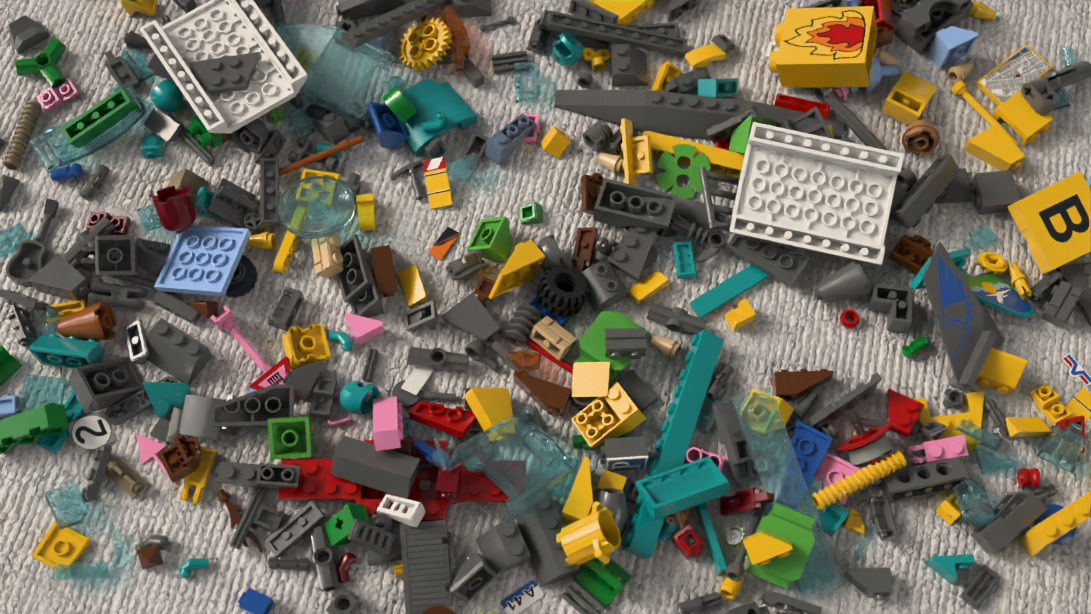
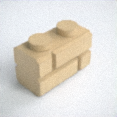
[311,232,344,278]
[530,316,577,361]

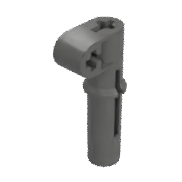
[1021,61,1091,116]

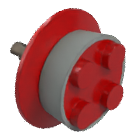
[837,410,893,467]

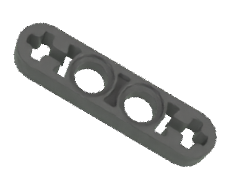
[105,376,178,425]

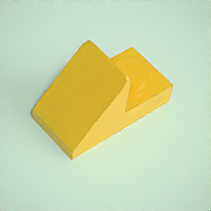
[121,0,158,17]
[936,491,972,525]

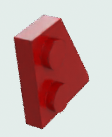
[886,389,925,438]

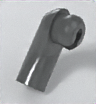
[138,535,171,551]

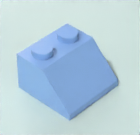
[928,26,979,69]

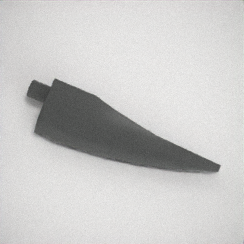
[646,186,725,230]

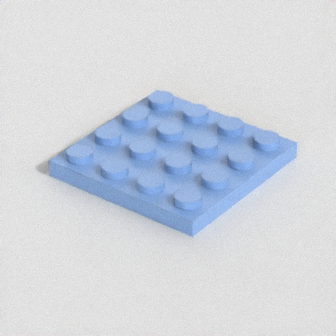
[154,225,251,296]

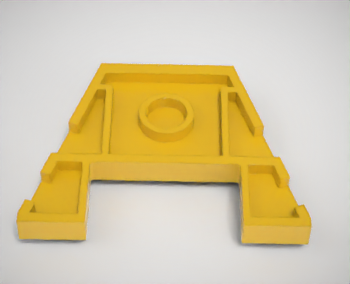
[914,391,984,453]

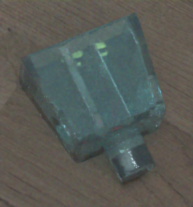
[1037,422,1085,474]

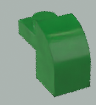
[383,85,417,123]

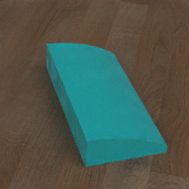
[636,456,729,520]

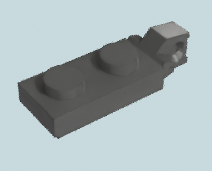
[104,50,140,92]
[664,67,711,94]
[706,109,758,144]

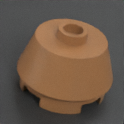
[902,120,940,157]

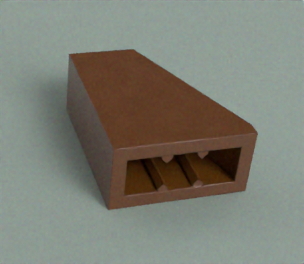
[370,245,398,297]

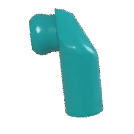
[422,111,447,132]
[329,330,353,351]
[179,558,209,579]

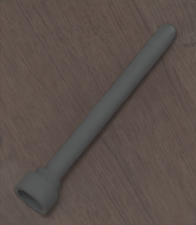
[725,504,766,581]

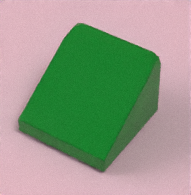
[520,202,543,224]

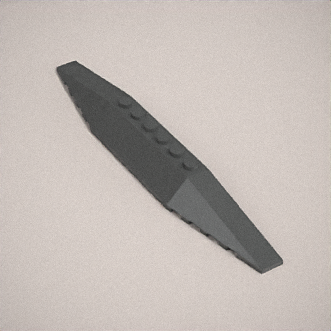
[554,90,844,142]

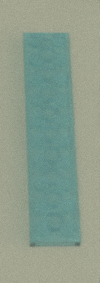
[731,387,842,597]

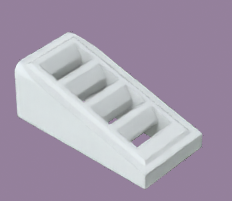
[377,494,425,528]

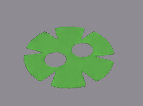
[656,144,711,199]

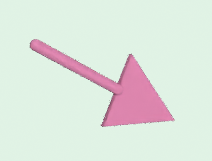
[137,434,178,483]

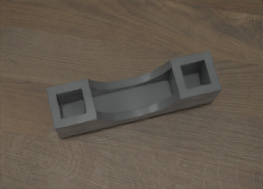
[899,0,972,38]

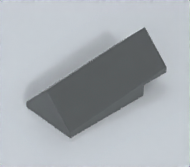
[337,234,384,318]
[331,436,421,499]

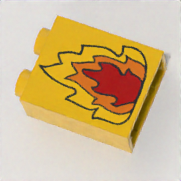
[769,6,878,88]

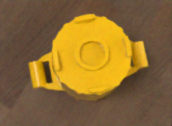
[556,502,621,565]

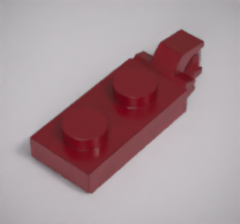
[720,488,774,516]

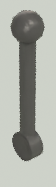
[479,16,514,32]

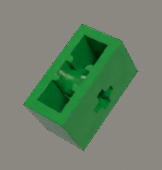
[324,503,371,547]

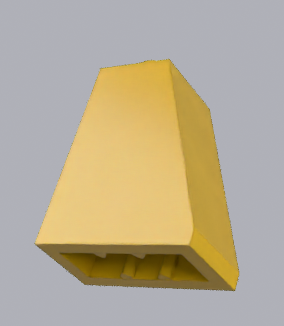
[964,123,1025,171]
[465,387,515,443]

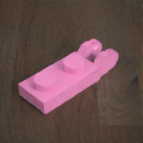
[907,435,968,464]

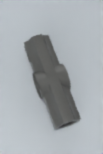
[62,217,117,269]
[647,302,707,335]
[408,347,469,372]
[310,526,339,592]

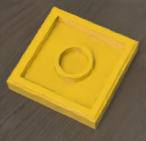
[32,520,92,576]

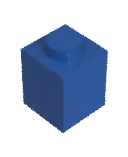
[239,588,275,614]

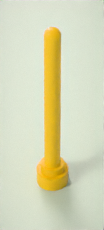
[950,80,1018,145]

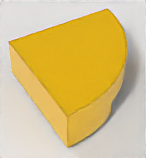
[843,508,865,536]

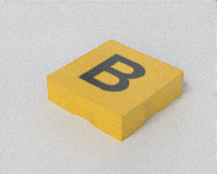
[1007,171,1091,274]

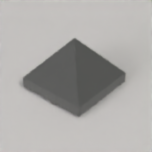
[919,420,947,440]

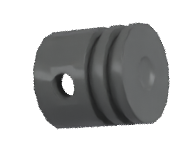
[582,120,613,151]

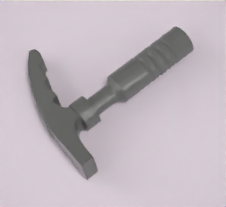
[391,160,423,200]

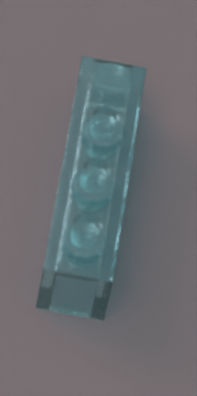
[52,561,109,581]

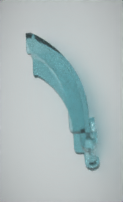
[29,82,147,173]

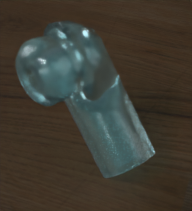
[42,306,60,336]

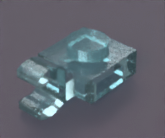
[963,223,998,252]

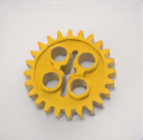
[398,17,452,72]

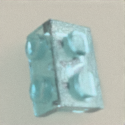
[44,479,88,529]

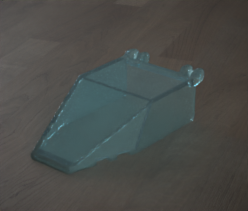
[274,23,396,120]

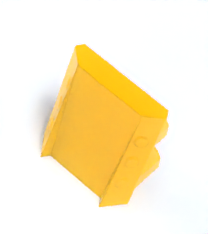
[282,324,331,369]

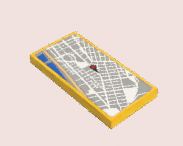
[976,44,1053,106]

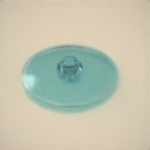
[278,176,355,238]

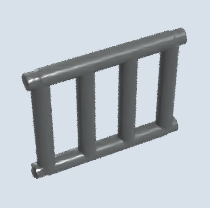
[699,167,740,231]

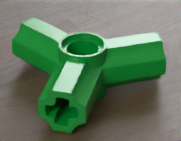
[16,39,67,89]

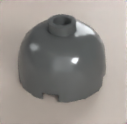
[231,118,269,154]
[537,234,565,271]

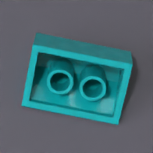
[29,334,105,369]

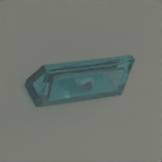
[120,48,155,83]
[0,223,30,257]
[695,396,727,436]
[955,419,1000,450]

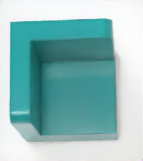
[815,503,849,537]

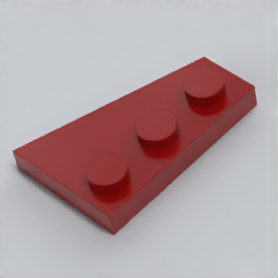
[409,401,477,438]

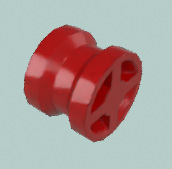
[1017,467,1040,488]

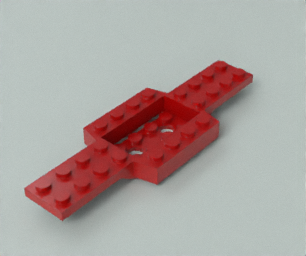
[278,440,527,522]

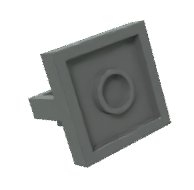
[206,178,257,228]

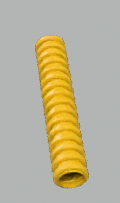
[812,450,906,510]

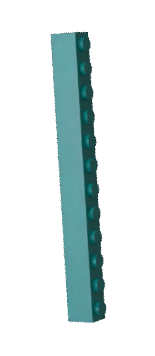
[622,330,724,559]

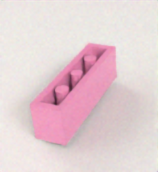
[373,396,404,451]

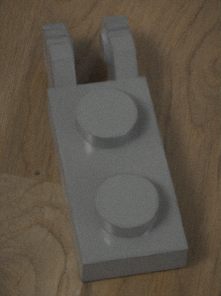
[81,444,112,503]
[762,590,822,614]

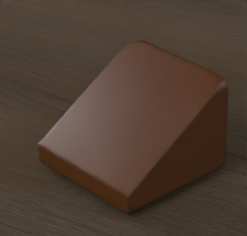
[190,301,218,318]

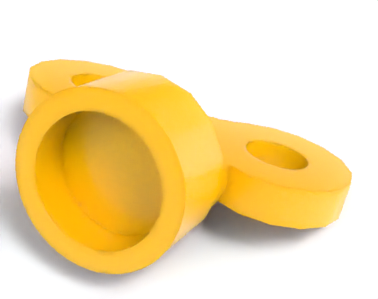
[582,48,610,71]

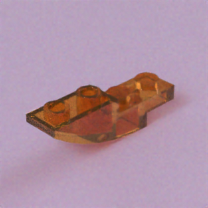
[441,5,470,72]

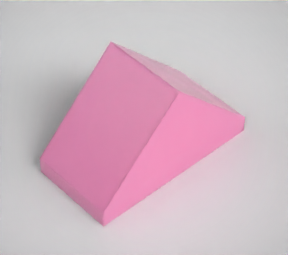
[345,313,385,345]

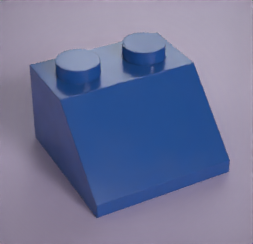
[368,101,408,150]

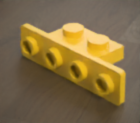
[620,118,653,186]

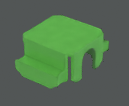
[573,309,649,388]
[745,501,817,590]

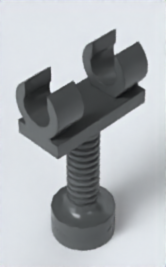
[287,136,339,172]

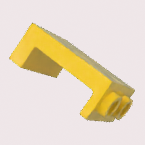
[992,90,1054,146]

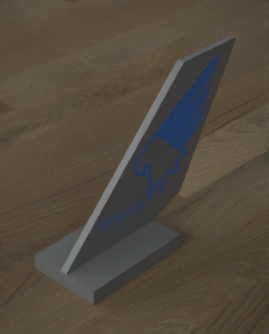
[923,242,998,388]

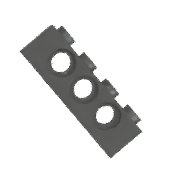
[880,457,969,504]

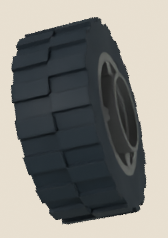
[225,254,258,298]

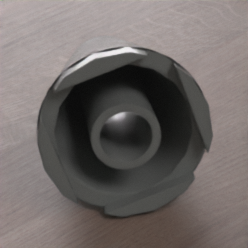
[814,260,871,303]

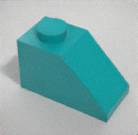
[698,78,738,97]

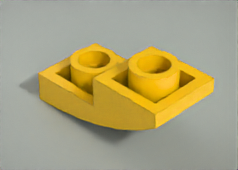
[684,44,727,68]
[1030,383,1072,427]

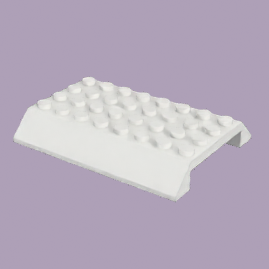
[139,0,308,133]
[729,122,904,265]

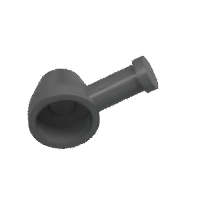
[465,339,499,371]

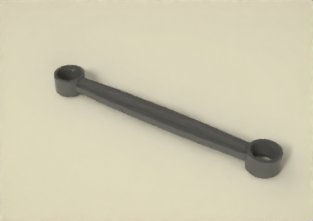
[813,87,917,190]

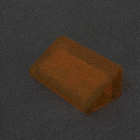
[506,350,542,372]

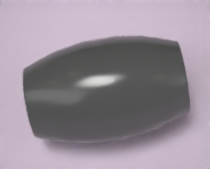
[596,488,628,538]

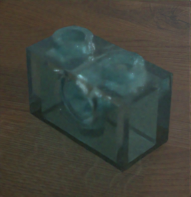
[952,477,996,528]

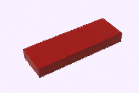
[774,93,830,118]

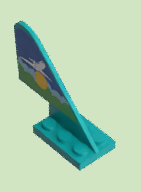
[910,249,1035,318]

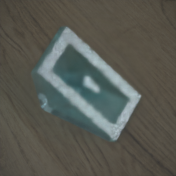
[446,152,479,182]

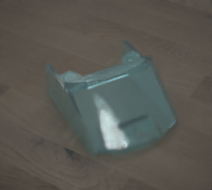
[446,415,573,525]

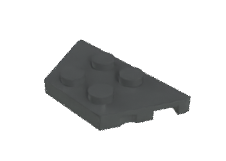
[189,52,262,95]

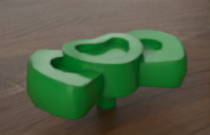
[901,336,929,357]

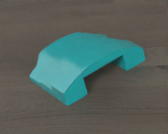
[403,79,477,157]

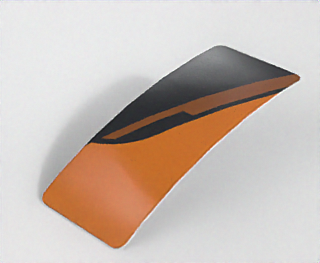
[429,227,460,260]

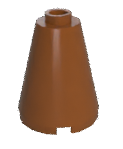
[57,301,116,340]

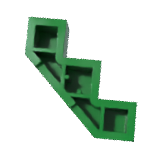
[0,403,68,454]

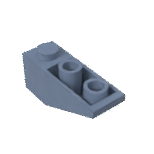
[484,113,536,165]

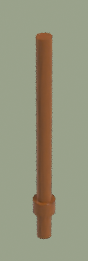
[258,135,364,181]

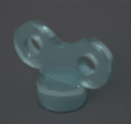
[432,436,449,471]

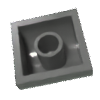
[582,260,629,312]

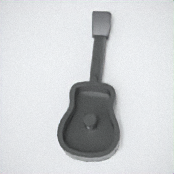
[6,199,59,287]

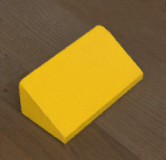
[651,61,682,92]
[398,264,427,308]
[628,270,669,306]
[1005,417,1051,437]

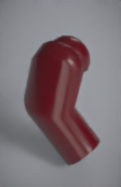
[336,553,356,584]

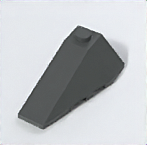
[211,384,294,428]

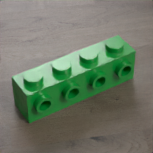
[61,87,140,149]

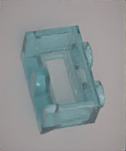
[515,63,540,103]

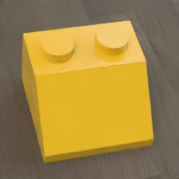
[975,348,1027,395]

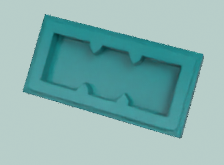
[672,241,697,280]

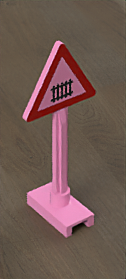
[210,305,295,403]

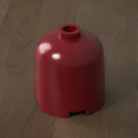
[151,185,196,233]

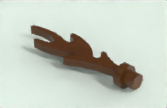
[216,489,262,553]

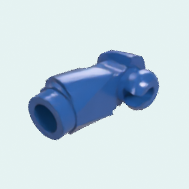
[50,163,83,183]

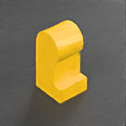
[356,194,376,231]

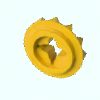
[977,252,1008,275]

